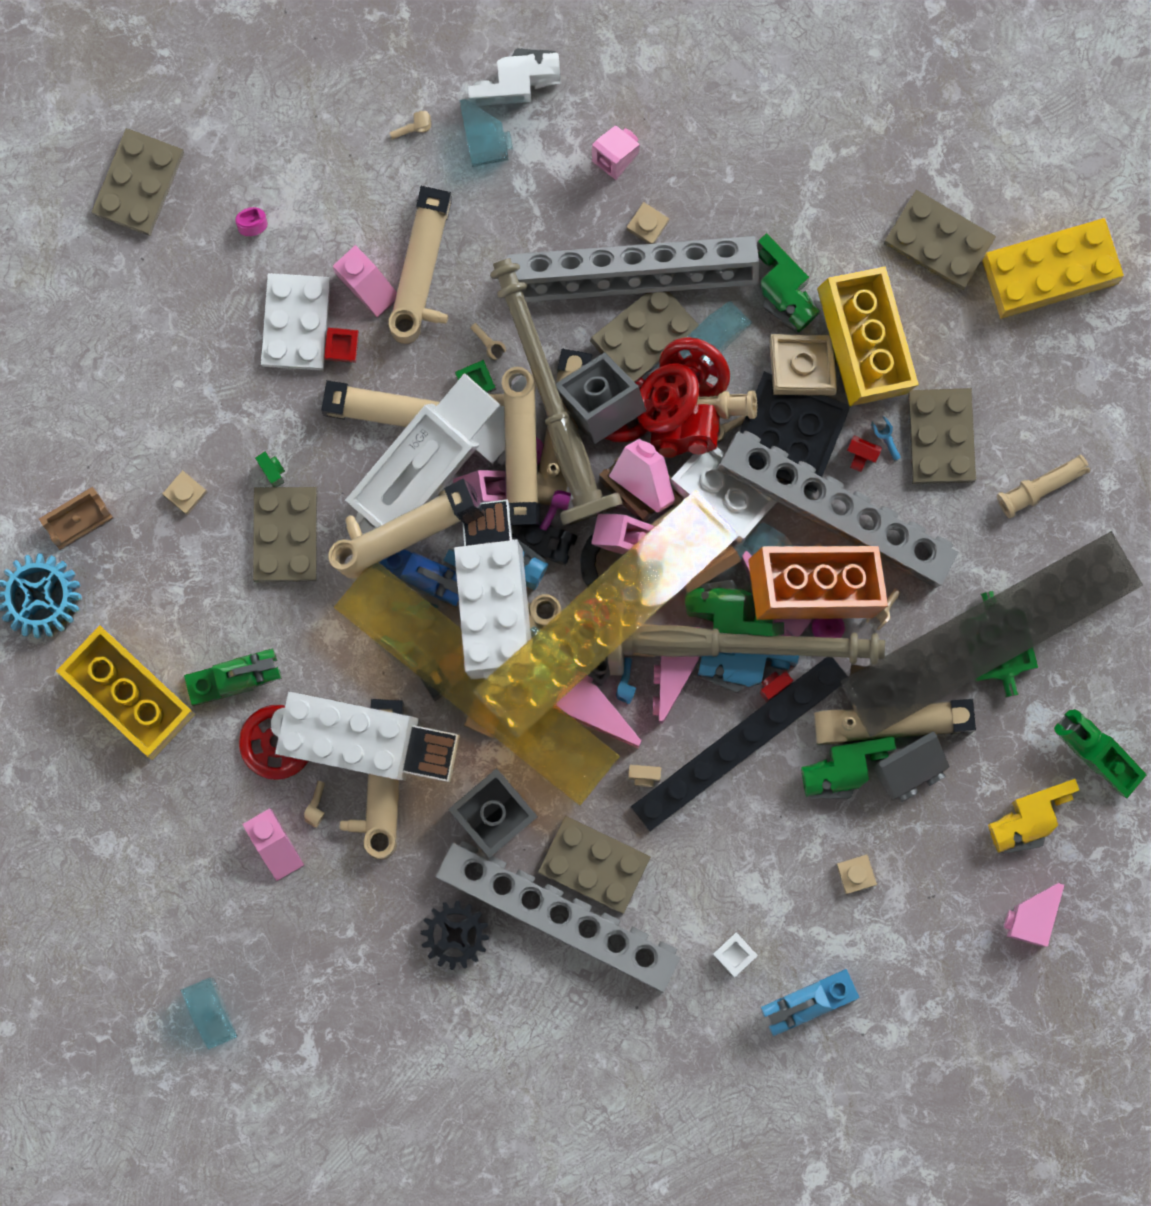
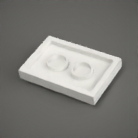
[261,273,331,371]
[670,447,777,544]

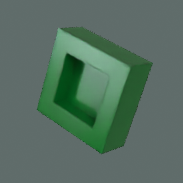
[455,360,496,393]
[255,451,285,487]

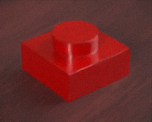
[324,327,359,363]
[760,671,794,702]

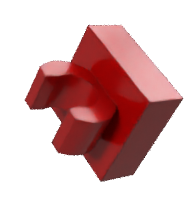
[847,435,882,472]

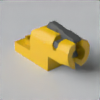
[988,779,1080,854]

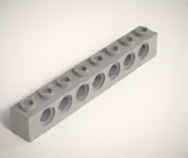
[508,236,759,302]
[717,431,959,588]
[435,841,681,993]

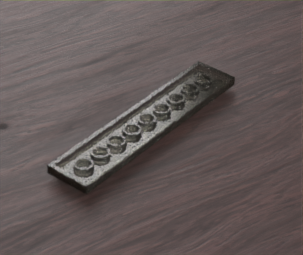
[839,531,1143,738]

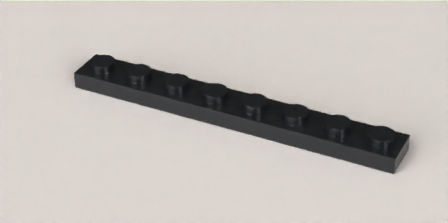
[631,657,849,832]

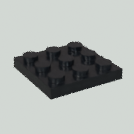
[740,371,851,493]

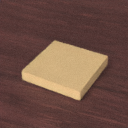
[769,334,837,395]

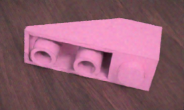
[653,627,700,724]

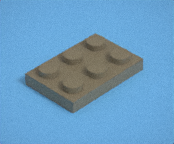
[92,128,185,236]
[884,189,996,291]
[590,291,701,383]
[908,388,976,484]
[253,487,317,582]
[538,815,651,914]

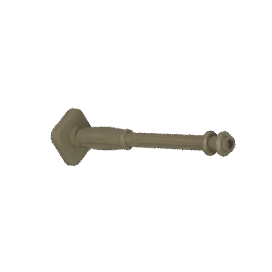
[490,258,623,527]
[608,602,885,676]

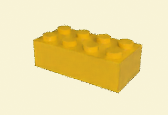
[982,218,1124,319]
[817,266,919,406]
[56,625,196,760]

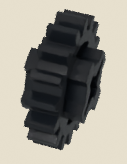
[420,901,490,970]

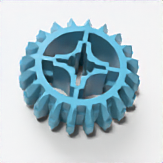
[0,553,82,639]

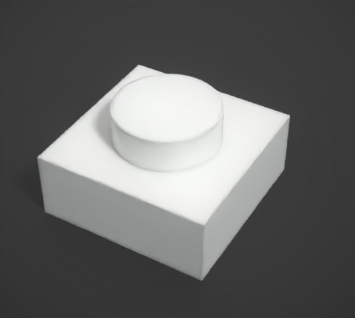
[713,932,758,978]

